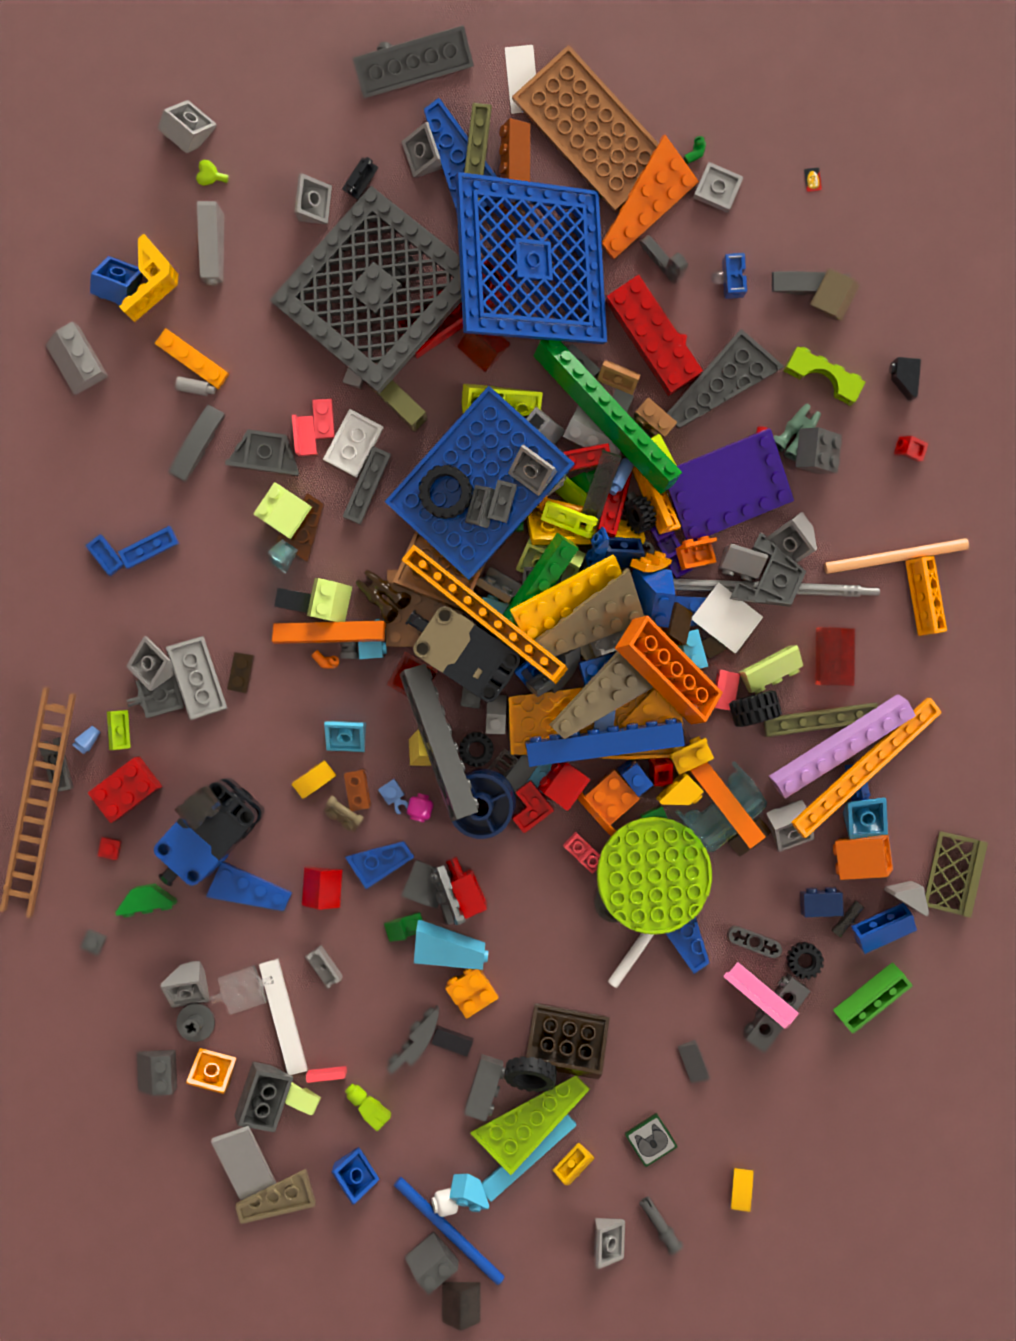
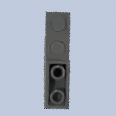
[387,1005,440,1074]

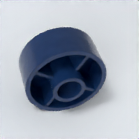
[448,769,516,839]

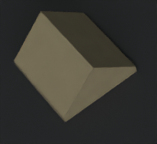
[810,268,860,321]

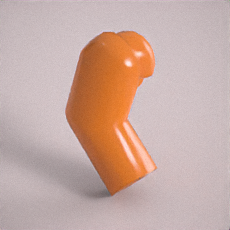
[311,650,339,669]

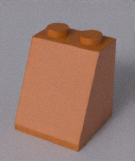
[833,834,893,880]

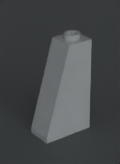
[197,201,224,286]

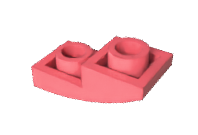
[563,832,600,874]

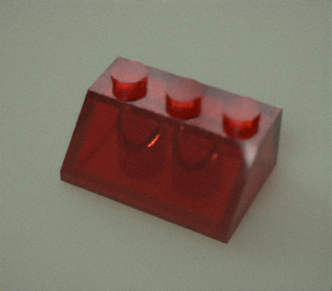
[815,627,855,686]

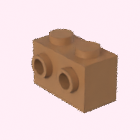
[634,397,677,439]

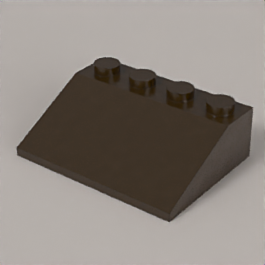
[525,1003,610,1080]

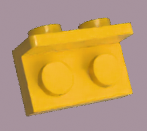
[669,736,714,775]

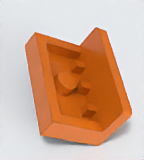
[675,536,717,570]

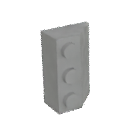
[46,321,108,395]
[563,405,620,462]

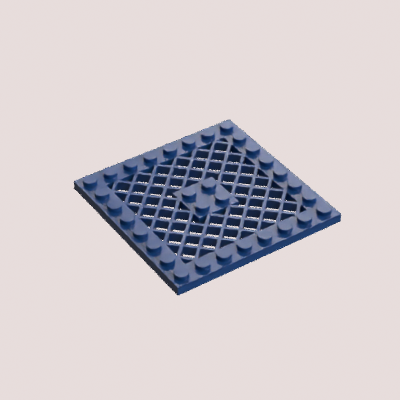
[455,172,607,344]

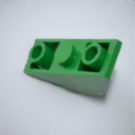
[115,883,177,918]

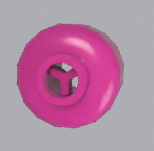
[406,793,434,822]

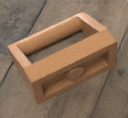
[597,360,641,395]

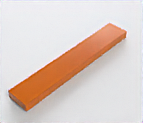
[272,621,386,644]
[690,762,766,849]

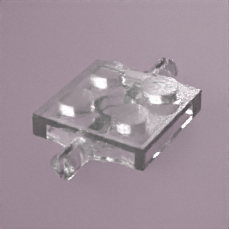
[210,965,274,1015]

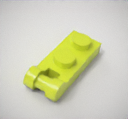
[541,500,598,538]

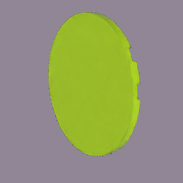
[597,817,712,935]

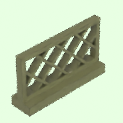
[925,831,988,918]

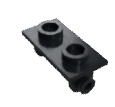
[342,157,379,200]

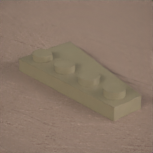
[235,1169,316,1224]

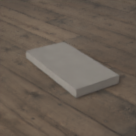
[166,636,227,720]
[211,1126,276,1200]

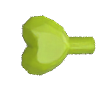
[196,160,229,186]

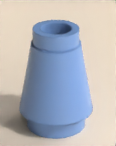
[72,725,101,754]

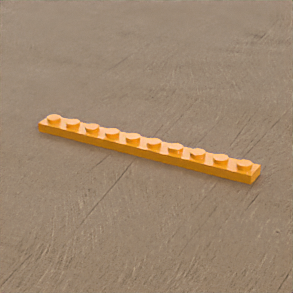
[791,698,942,838]

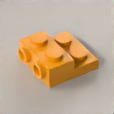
[445,968,499,1019]

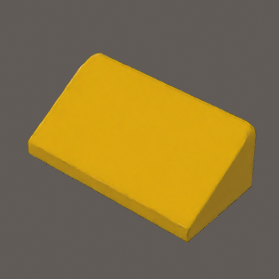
[552,1142,595,1185]

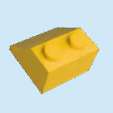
[655,773,704,805]

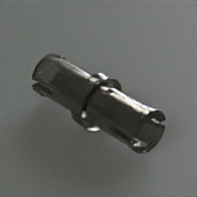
[831,900,865,938]

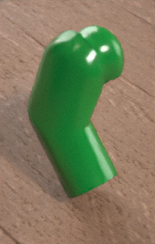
[684,136,706,164]

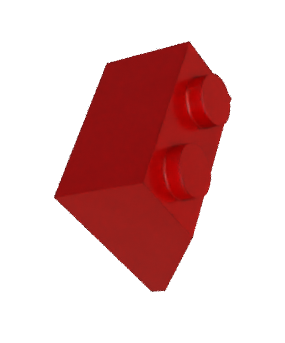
[538,762,591,811]

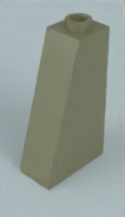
[366,380,428,432]

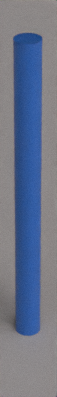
[393,1177,505,1285]

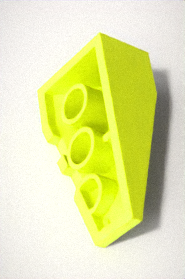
[461,384,543,416]

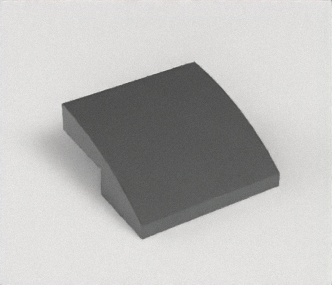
[401,859,452,909]

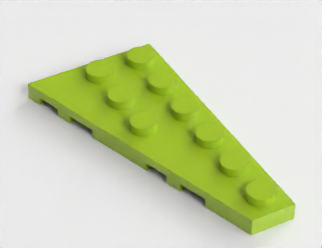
[470,1075,590,1175]

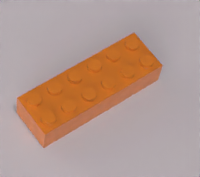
[615,615,723,725]

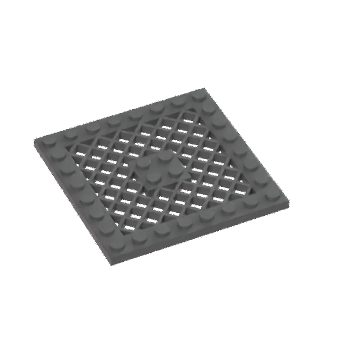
[270,186,483,394]

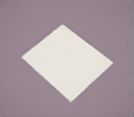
[692,582,763,654]

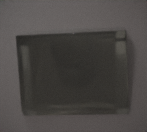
[442,1282,481,1331]

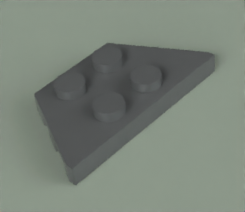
[225,429,300,476]

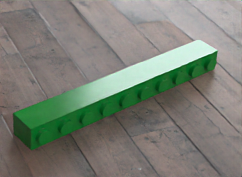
[533,340,682,494]

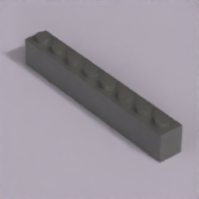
[399,664,478,822]

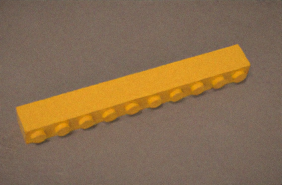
[402,545,568,684]

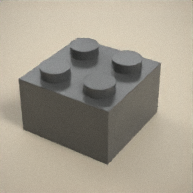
[795,427,842,474]

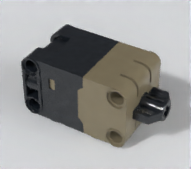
[405,607,520,702]

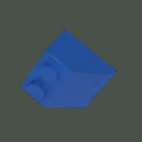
[90,256,143,305]

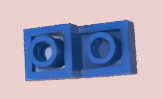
[585,527,609,567]

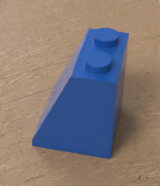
[632,567,675,628]

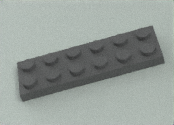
[352,25,474,98]

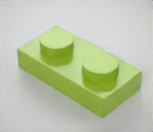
[107,710,131,750]

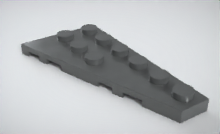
[667,329,784,429]

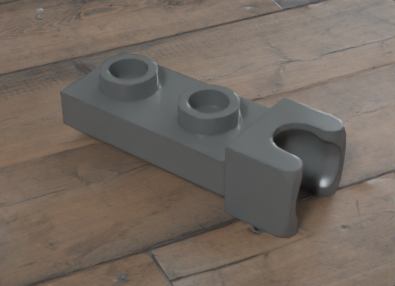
[40,737,73,792]

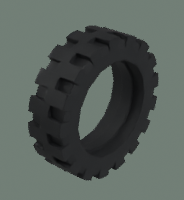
[419,465,472,519]
[504,1057,557,1092]

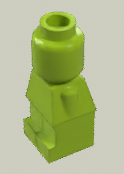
[345,1083,391,1131]

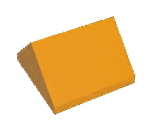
[186,1048,236,1094]

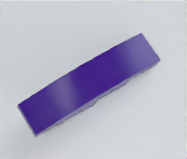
[649,525,693,579]

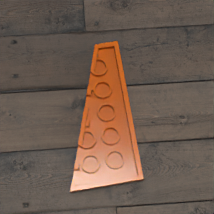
[602,134,699,259]

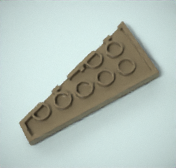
[549,651,654,739]

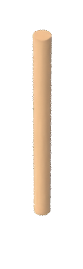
[824,538,969,574]

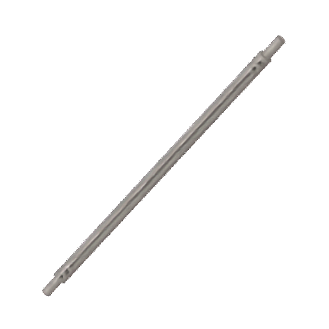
[673,579,880,597]

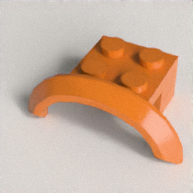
[577,769,640,836]

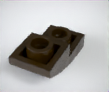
[728,817,771,857]

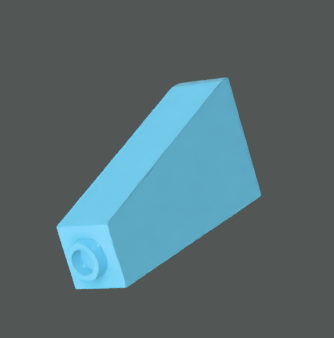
[414,920,489,970]

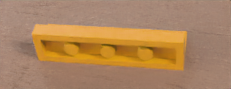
[632,466,681,534]
[905,556,947,636]

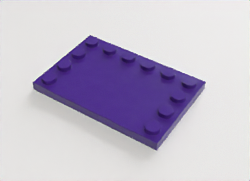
[668,428,794,542]

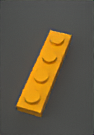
[155,328,229,389]

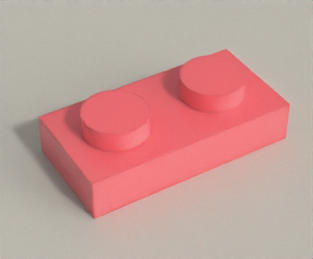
[312,399,335,439]

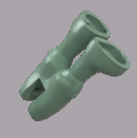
[773,403,821,461]

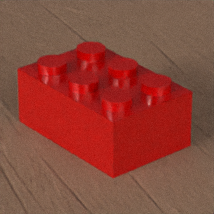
[88,756,163,823]

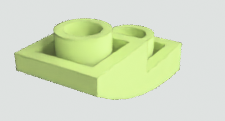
[285,1082,321,1115]

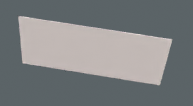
[505,45,536,114]

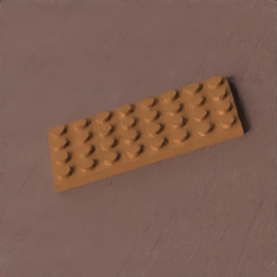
[512,45,659,212]

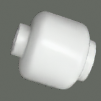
[432,1188,459,1217]

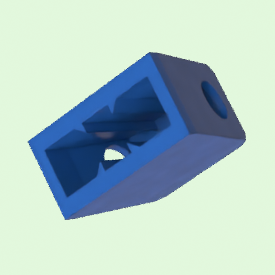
[617,759,654,797]

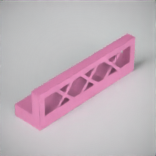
[723,962,800,1029]

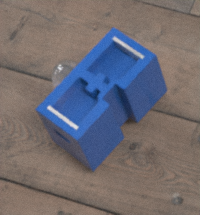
[711,253,747,299]

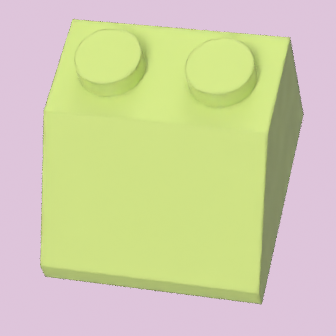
[253,482,312,539]
[307,578,353,622]

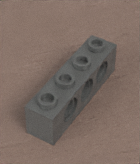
[743,974,811,1053]

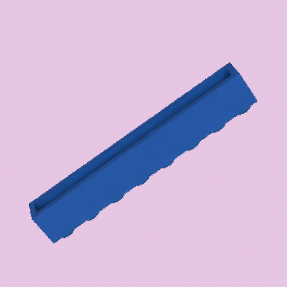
[526,718,685,767]

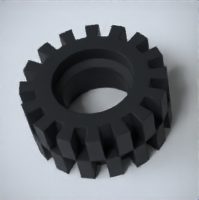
[623,496,657,534]
[459,732,494,767]
[786,942,824,979]

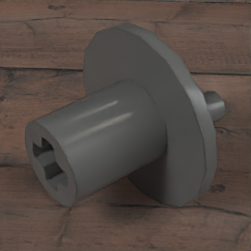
[176,1003,215,1042]

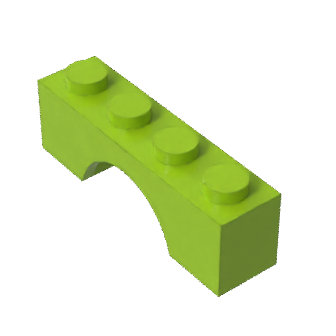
[783,346,866,406]

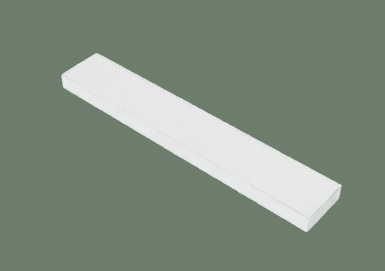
[259,959,308,1075]

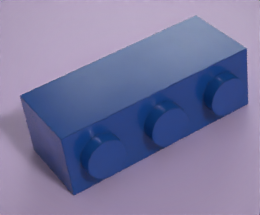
[851,903,917,954]

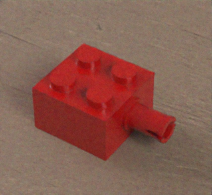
[445,856,487,919]

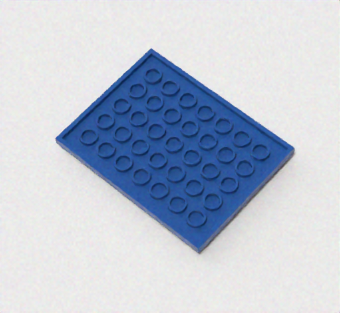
[384,386,575,580]

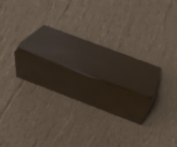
[667,602,693,645]

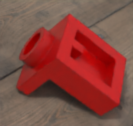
[894,436,928,462]

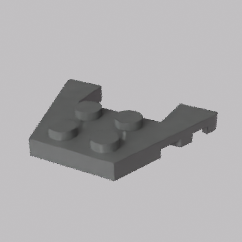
[730,532,806,607]
[429,865,465,925]

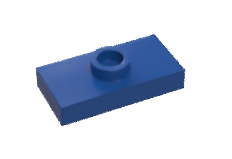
[85,534,125,576]

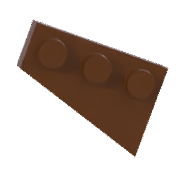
[275,493,324,562]

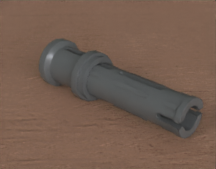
[639,1196,683,1255]

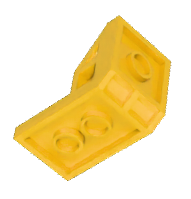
[119,234,179,322]

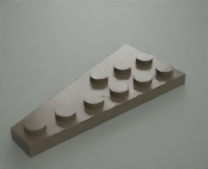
[534,568,644,656]

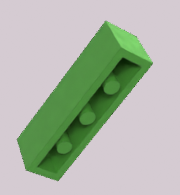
[833,962,913,1034]

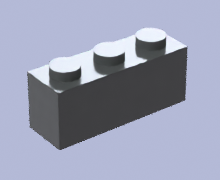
[464,1054,505,1121]

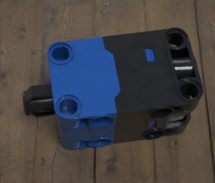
[154,778,265,886]

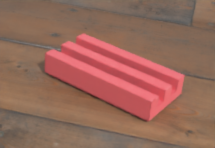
[306,1066,347,1083]

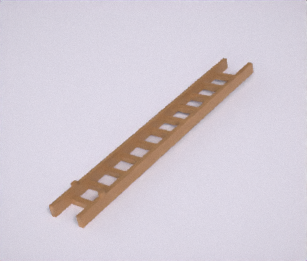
[0,687,76,918]

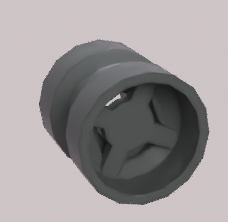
[340,642,359,659]

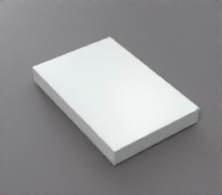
[323,409,384,478]

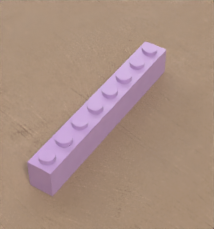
[769,694,916,799]

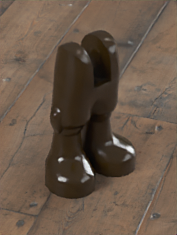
[356,570,411,624]

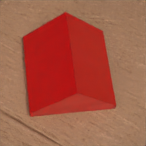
[302,867,343,910]

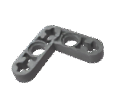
[640,235,688,284]

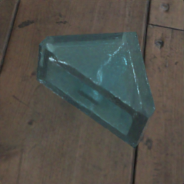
[268,539,298,573]

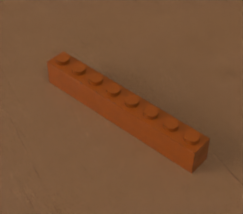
[498,118,530,277]

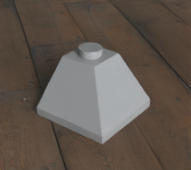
[766,512,817,563]
[161,961,210,1008]

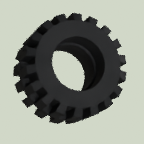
[729,690,782,727]

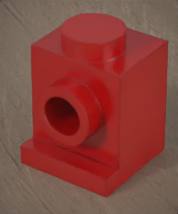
[648,758,673,787]

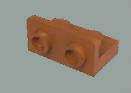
[344,769,371,811]

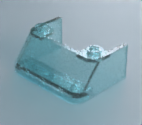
[675,761,767,852]

